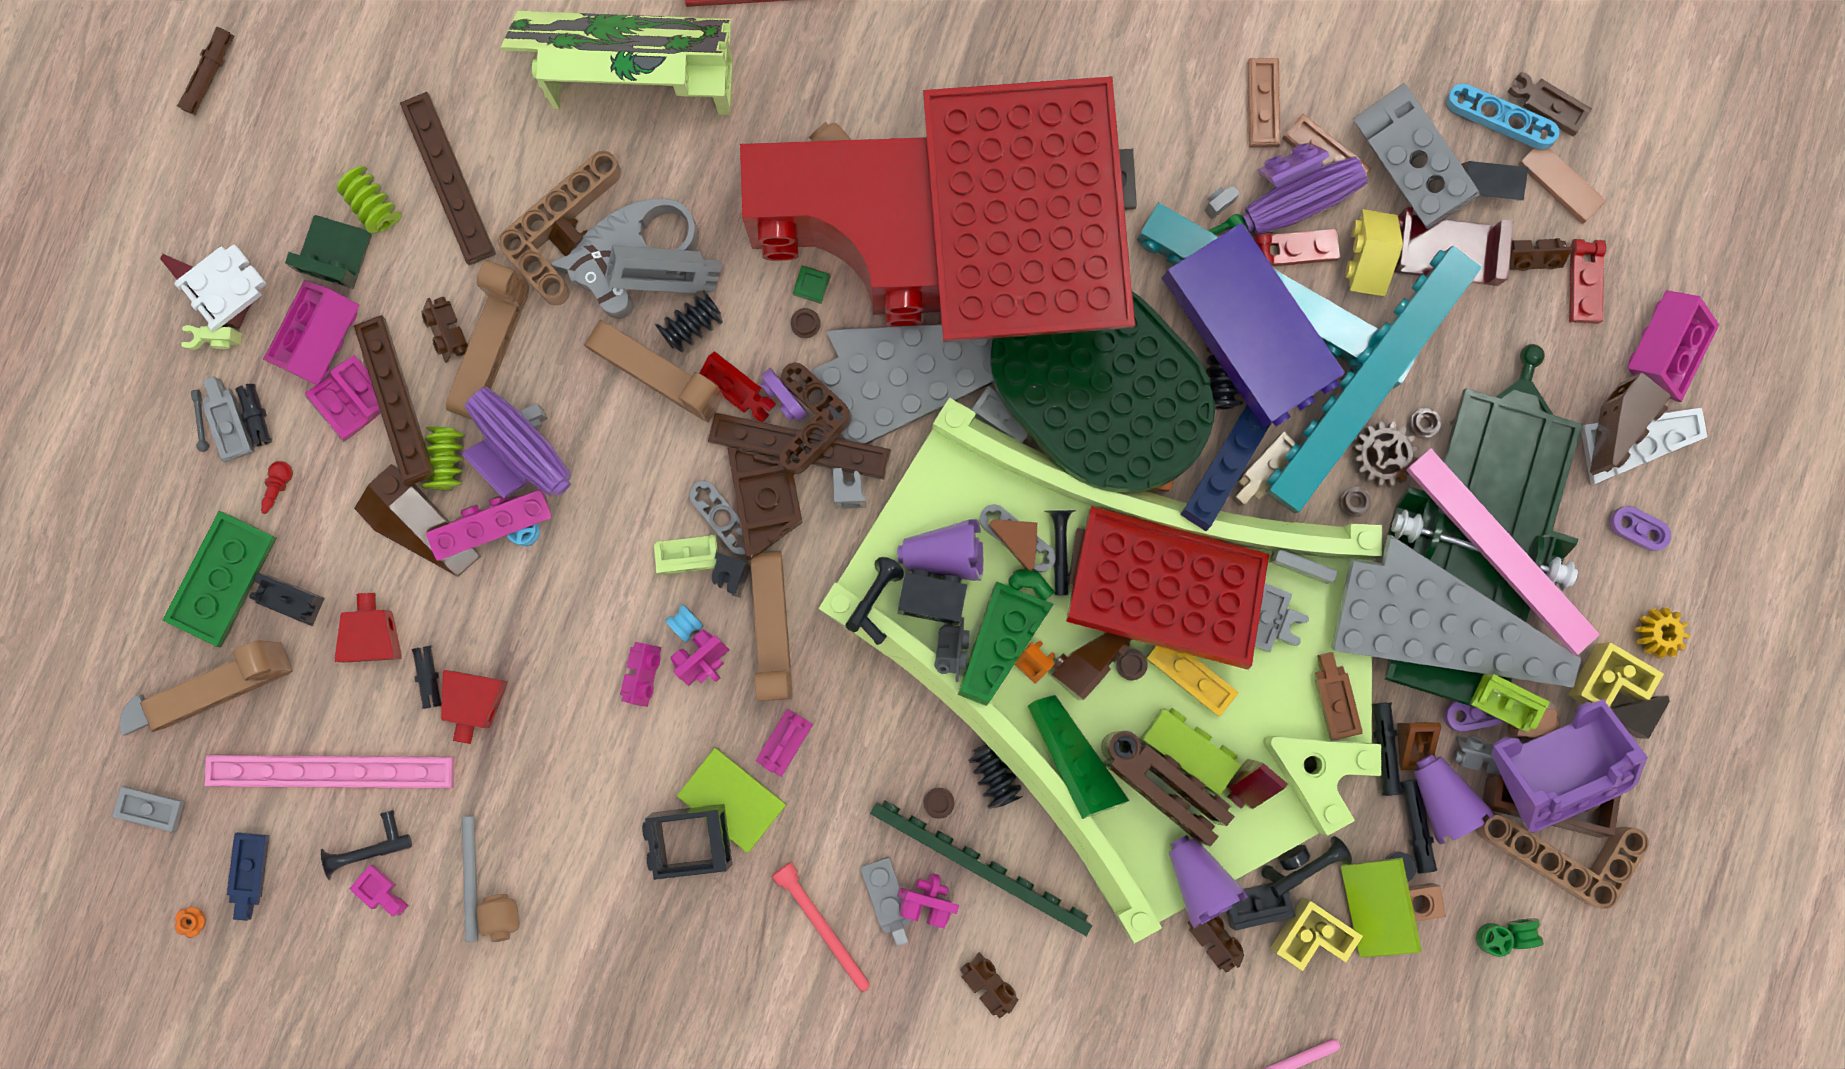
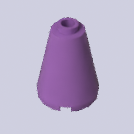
[897,519,984,581]
[1414,754,1494,844]
[1169,835,1248,928]

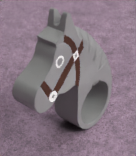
[551,199,699,319]

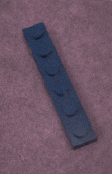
[1180,404,1271,532]

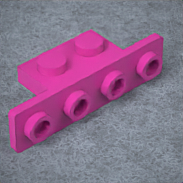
[426,489,552,560]

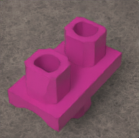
[670,629,729,686]
[897,873,959,929]

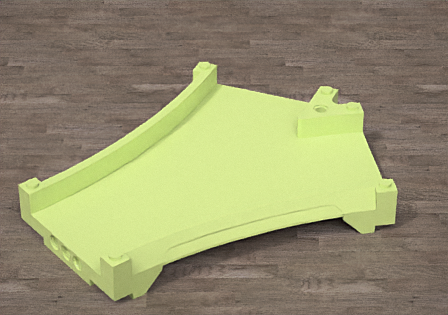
[819,397,1382,944]

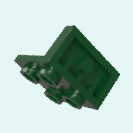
[285,215,372,289]

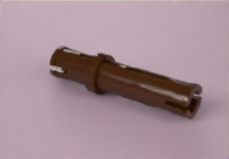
[177,27,235,115]

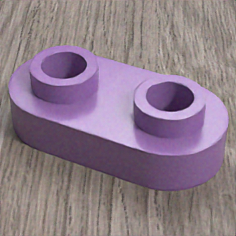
[760,368,808,422]
[1609,506,1671,551]
[1444,701,1503,731]

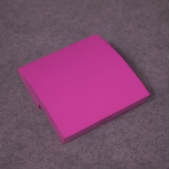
[305,355,381,442]

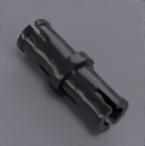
[235,383,272,447]
[411,645,442,709]

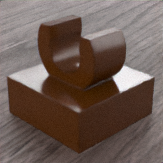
[548,216,588,256]

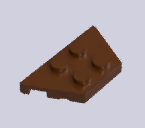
[727,447,803,560]

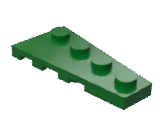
[957,582,1054,706]
[1028,695,1130,819]

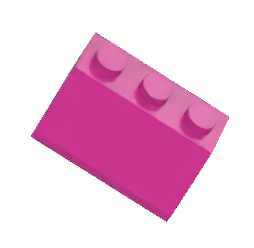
[263,280,359,385]
[1628,290,1719,402]

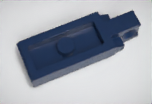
[227,832,269,921]

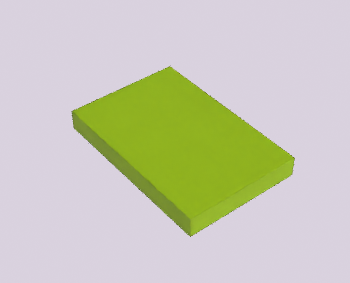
[677,747,787,853]
[1341,858,1422,958]

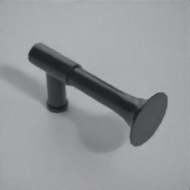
[1044,510,1076,596]
[845,557,904,645]
[320,810,412,880]
[1261,836,1352,898]

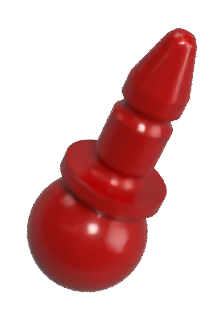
[261,461,293,514]

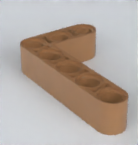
[498,150,621,306]
[446,260,529,420]
[584,320,724,423]
[750,551,793,701]
[140,640,293,732]
[1475,814,1649,909]

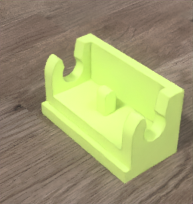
[654,535,719,575]

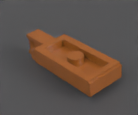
[1315,652,1363,741]

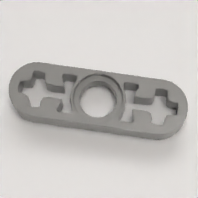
[689,481,746,556]
[980,504,1055,572]

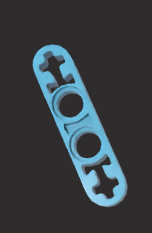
[1446,84,1560,150]

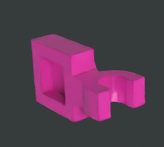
[349,865,409,917]

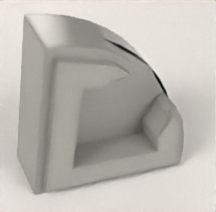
[120,695,149,735]

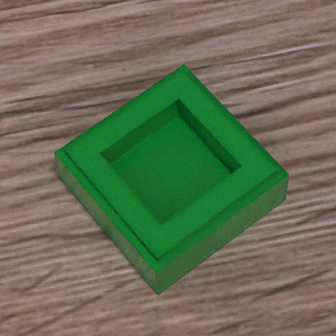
[793,265,831,304]

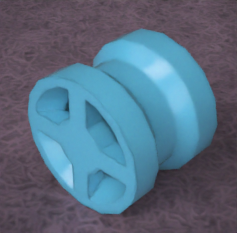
[507,523,540,546]
[665,604,703,642]

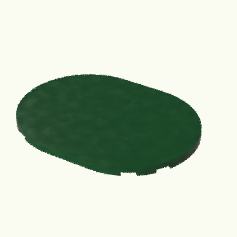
[990,291,1215,493]

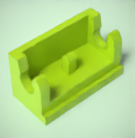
[1470,674,1550,732]

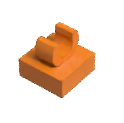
[1014,641,1055,684]

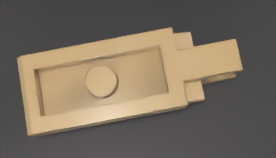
[1232,432,1299,507]

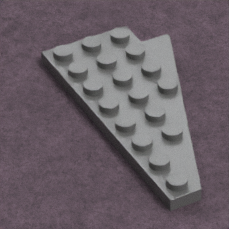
[812,324,994,444]
[1331,535,1581,687]

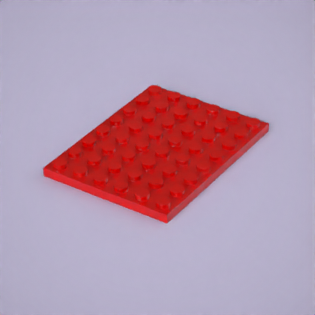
[923,76,1135,342]

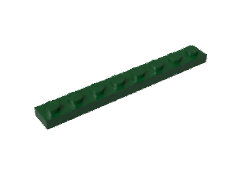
[870,800,1092,937]

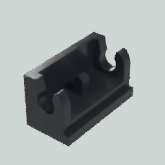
[1461,161,1528,201]
[712,552,751,598]
[249,573,325,626]
[1226,882,1296,931]

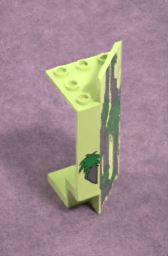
[501,11,733,115]

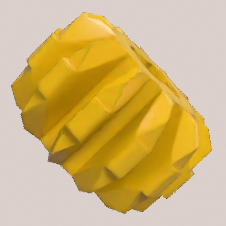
[1634,607,1691,659]

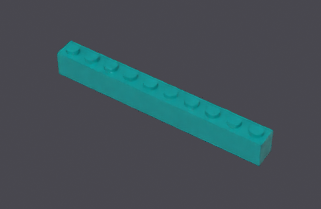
[1137,202,1419,389]
[1265,245,1482,513]

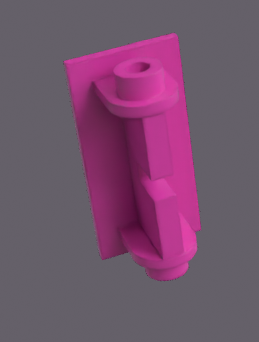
[620,642,662,707]
[756,709,813,777]

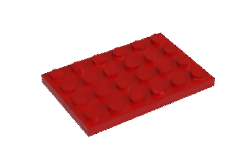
[1066,506,1269,670]

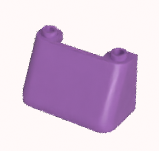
[1492,699,1648,832]

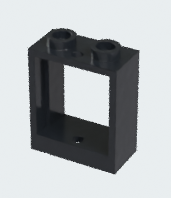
[642,804,733,880]

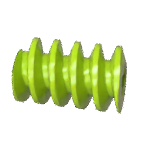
[336,166,402,234]
[422,426,465,491]

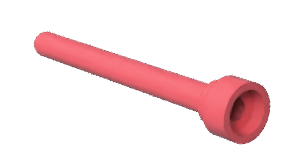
[771,862,869,991]

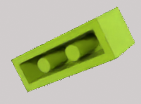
[1140,708,1241,796]

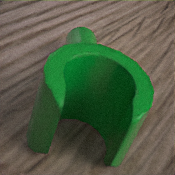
[1207,214,1247,235]

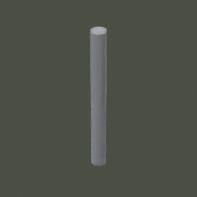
[462,816,478,942]

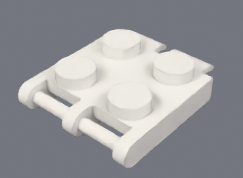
[174,245,266,332]

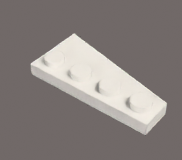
[1581,408,1707,485]

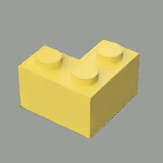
[1345,209,1403,297]
[1567,642,1664,707]
[1269,897,1363,971]

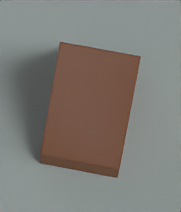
[988,519,1038,572]
[1398,722,1441,770]

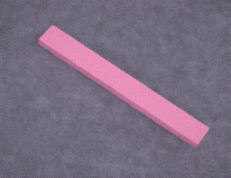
[1406,449,1600,656]
[205,755,454,788]

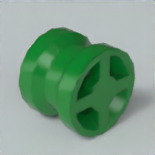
[1507,918,1544,949]
[1476,923,1514,957]

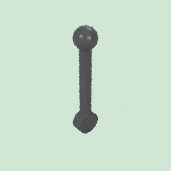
[191,389,209,452]

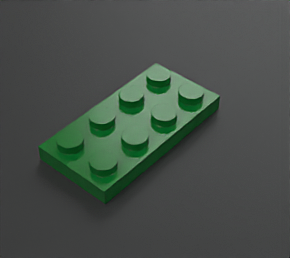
[162,511,277,647]

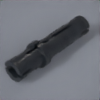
[1372,702,1402,796]
[1400,779,1438,874]

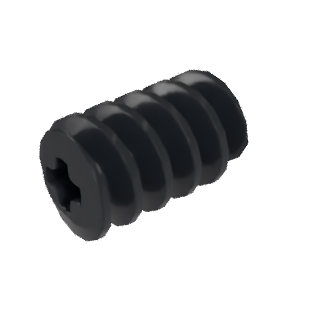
[655,290,723,353]
[1206,347,1243,410]
[968,744,1023,809]

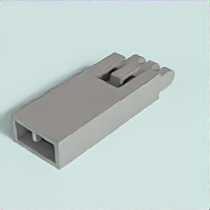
[605,245,723,293]

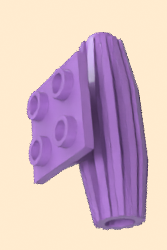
[1242,143,1368,235]
[462,387,572,499]

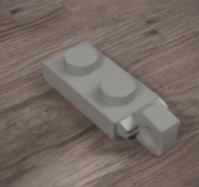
[202,376,255,462]
[860,857,910,946]

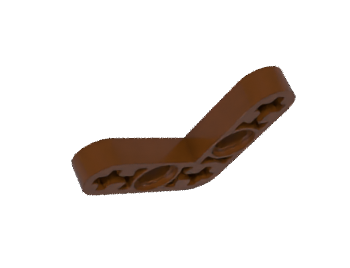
[779,362,852,474]

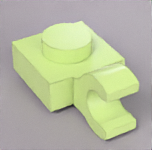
[181,325,241,350]

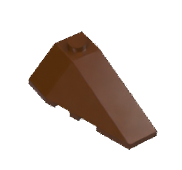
[354,464,481,577]
[1050,632,1132,700]

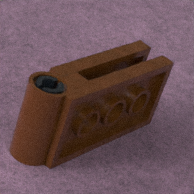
[1101,731,1235,846]

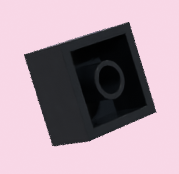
[897,569,967,625]

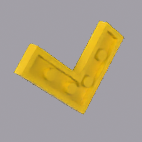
[1146,645,1239,717]

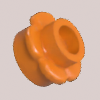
[174,906,206,938]

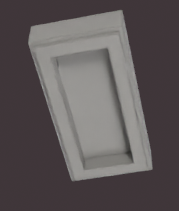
[1270,550,1338,584]

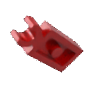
[699,351,776,422]

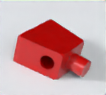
[335,593,402,663]
[441,670,508,744]

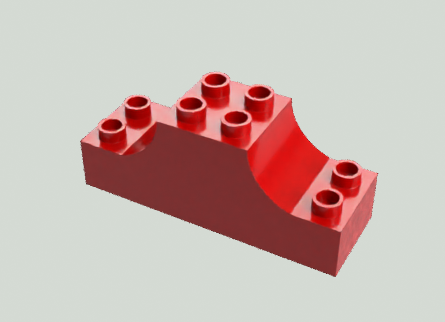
[740,137,941,327]

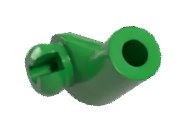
[1008,569,1055,600]

